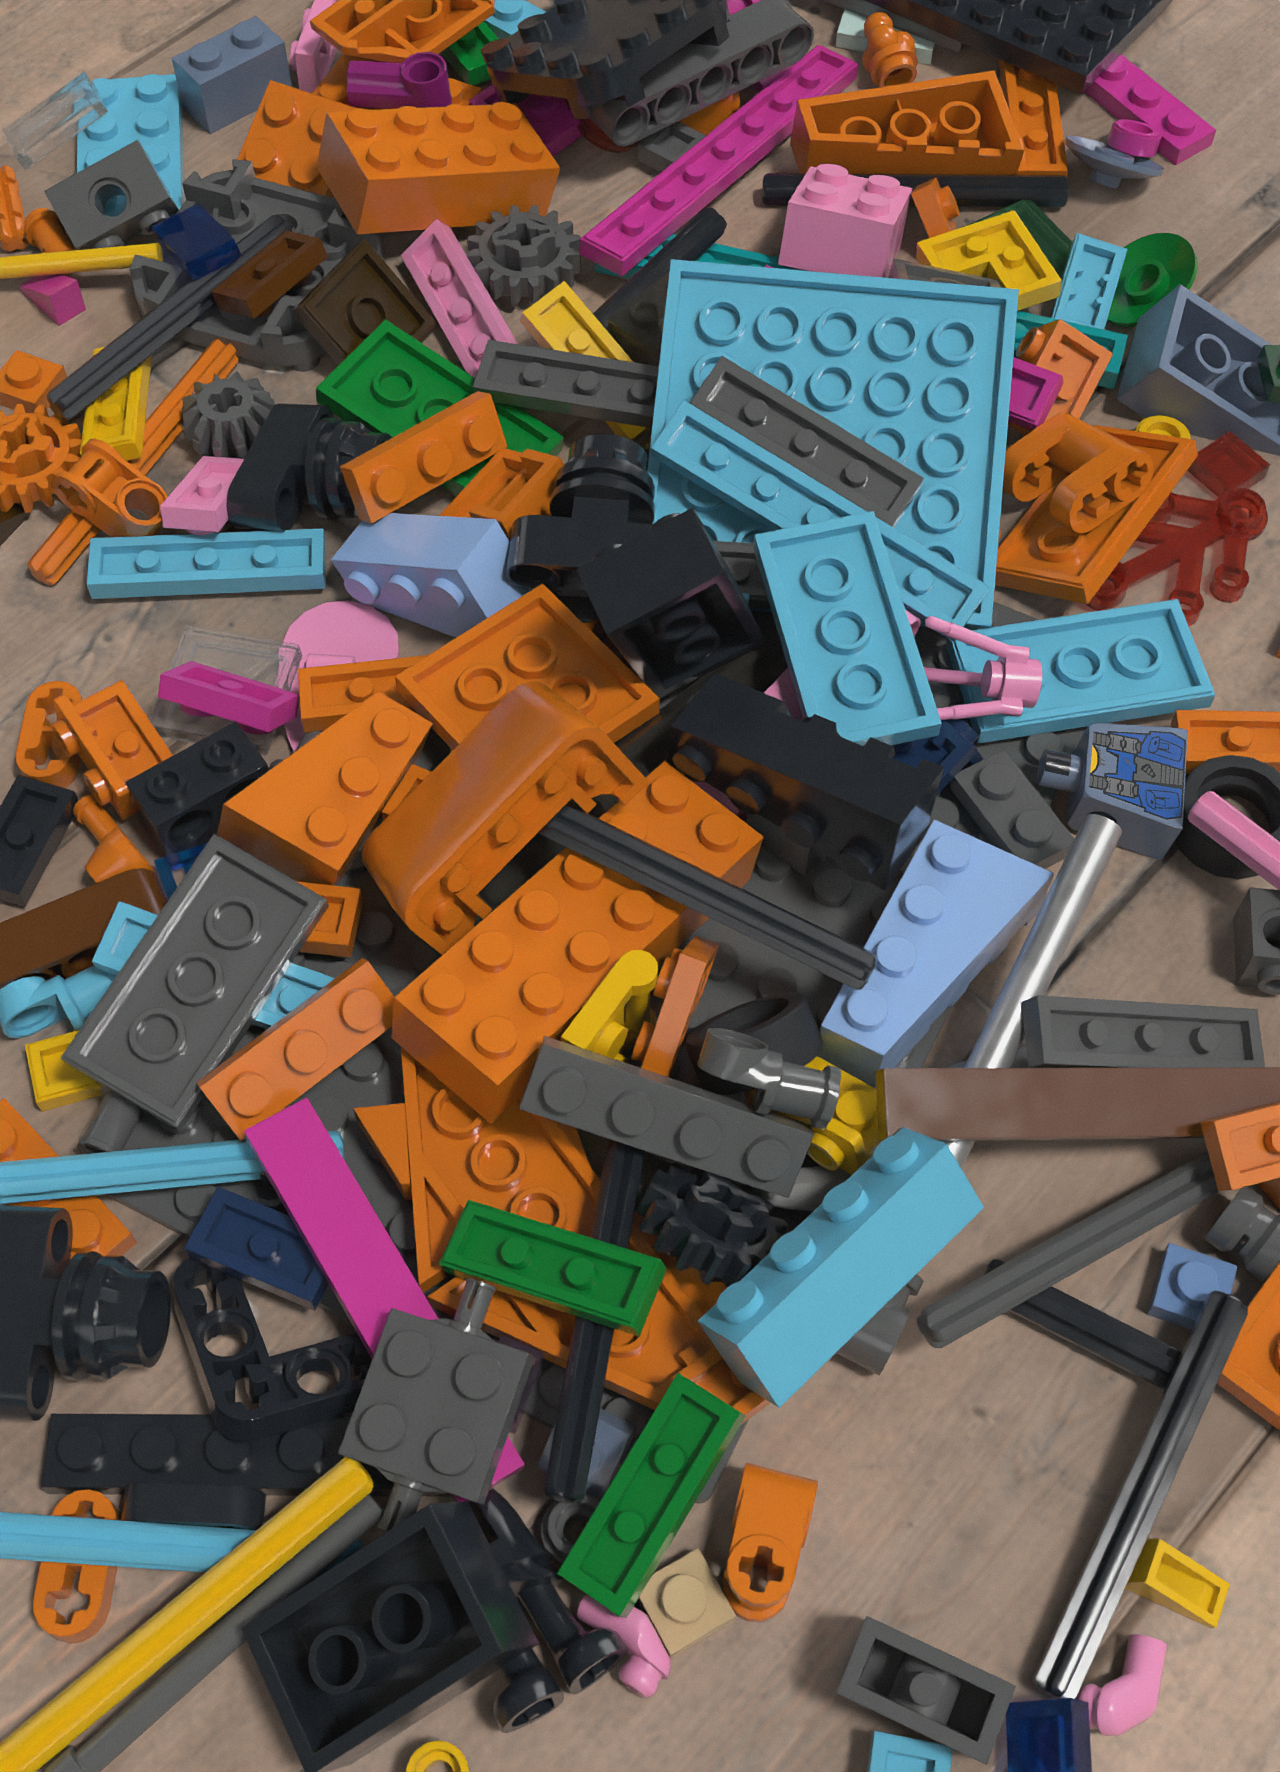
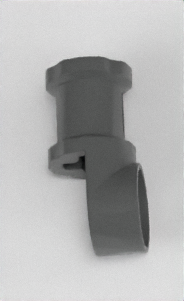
[697,1028,841,1130]

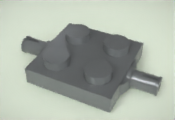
[338,1278,535,1531]

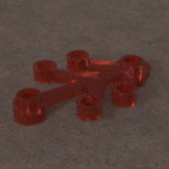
[1086,487,1268,626]

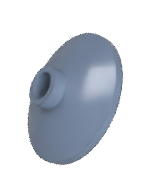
[1064,135,1164,188]

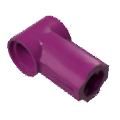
[346,52,453,109]

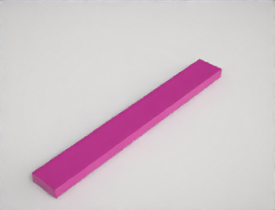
[579,45,859,277]

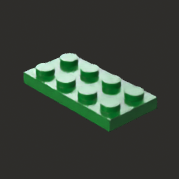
[316,319,564,496]

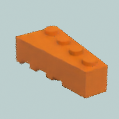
[790,70,1024,175]

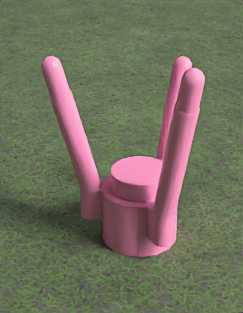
[924,616,1042,720]

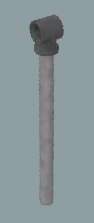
[836,814,1122,1376]

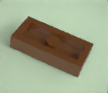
[211,230,328,319]

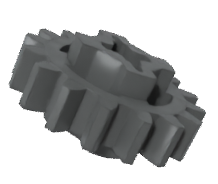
[467,205,581,305]

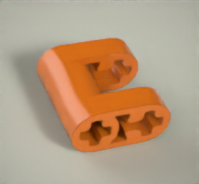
[1003,413,1154,533]

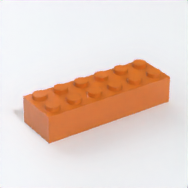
[391,761,764,1124]

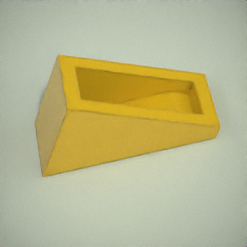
[1125,1539,1230,1628]

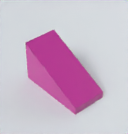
[19,274,86,326]

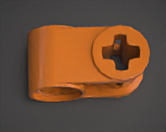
[51,439,167,537]
[722,1463,818,1622]

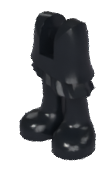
[475,1488,629,1733]

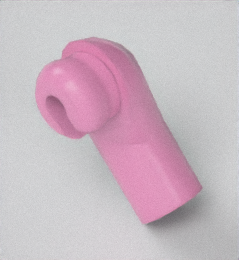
[577,1594,671,1698]

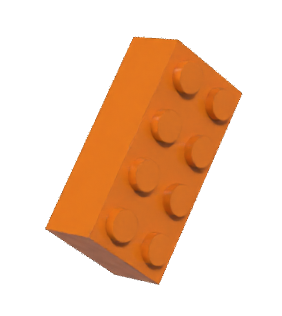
[317,102,560,235]

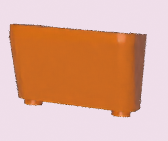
[362,681,649,955]

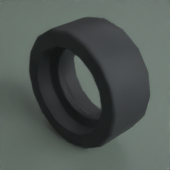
[1175,755,1280,879]
[685,992,823,1095]

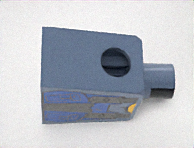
[1036,723,1188,860]

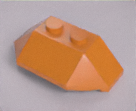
[310,0,495,63]

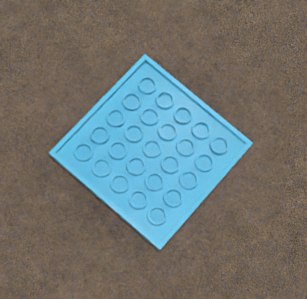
[647,259,1019,630]

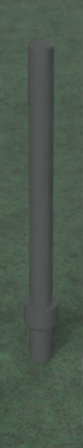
[44,1494,384,1772]

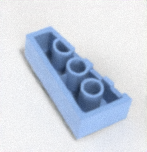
[817,820,1054,1088]

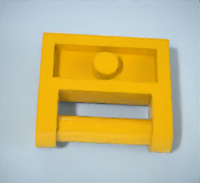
[561,950,658,1064]

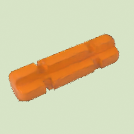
[0,165,29,252]

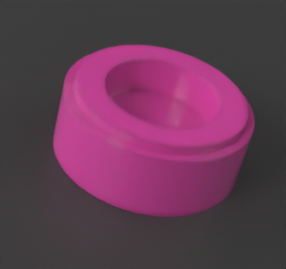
[1107,119,1162,157]

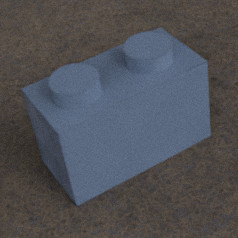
[172,16,292,134]

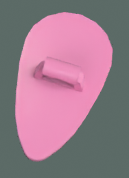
[279,600,400,753]

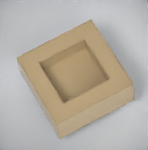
[638,1548,736,1659]

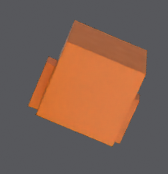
[439,448,564,542]

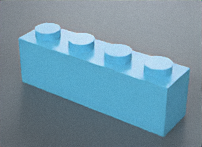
[698,1127,984,1408]

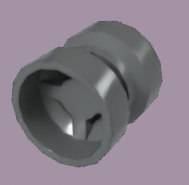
[1204,1186,1280,1282]

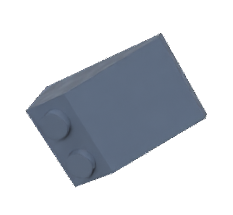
[1117,284,1280,456]

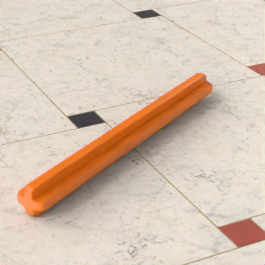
[27,339,239,586]

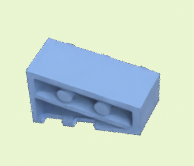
[331,513,531,637]

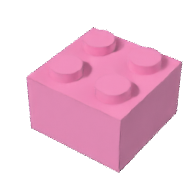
[778,164,913,278]

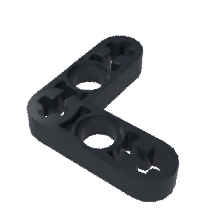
[173,1258,372,1442]

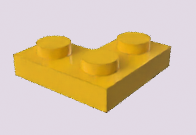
[916,210,1062,311]

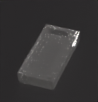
[3,72,108,170]

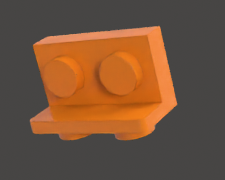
[1008,319,1113,436]

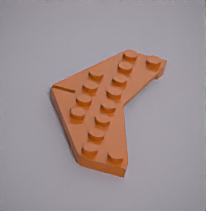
[401,1047,771,1425]

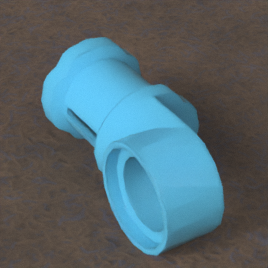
[0,965,117,1038]

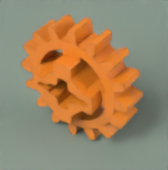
[0,404,82,513]

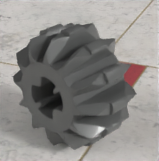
[181,371,275,459]

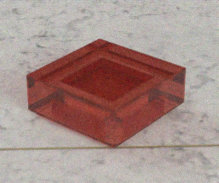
[1187,431,1270,504]

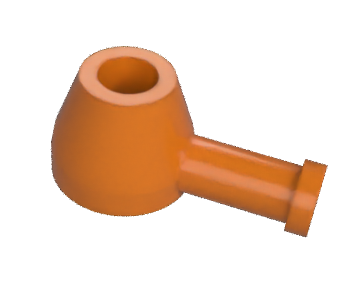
[73,795,158,883]

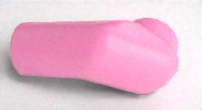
[1075,1634,1167,1736]

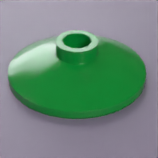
[1107,233,1198,327]

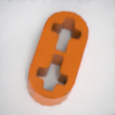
[16,681,82,788]
[33,1489,121,1644]

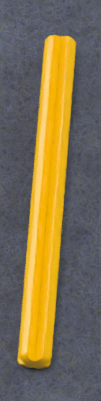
[0,1457,373,1772]

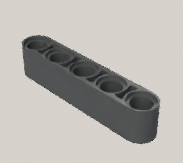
[590,0,814,146]

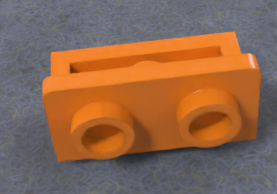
[51,680,173,821]

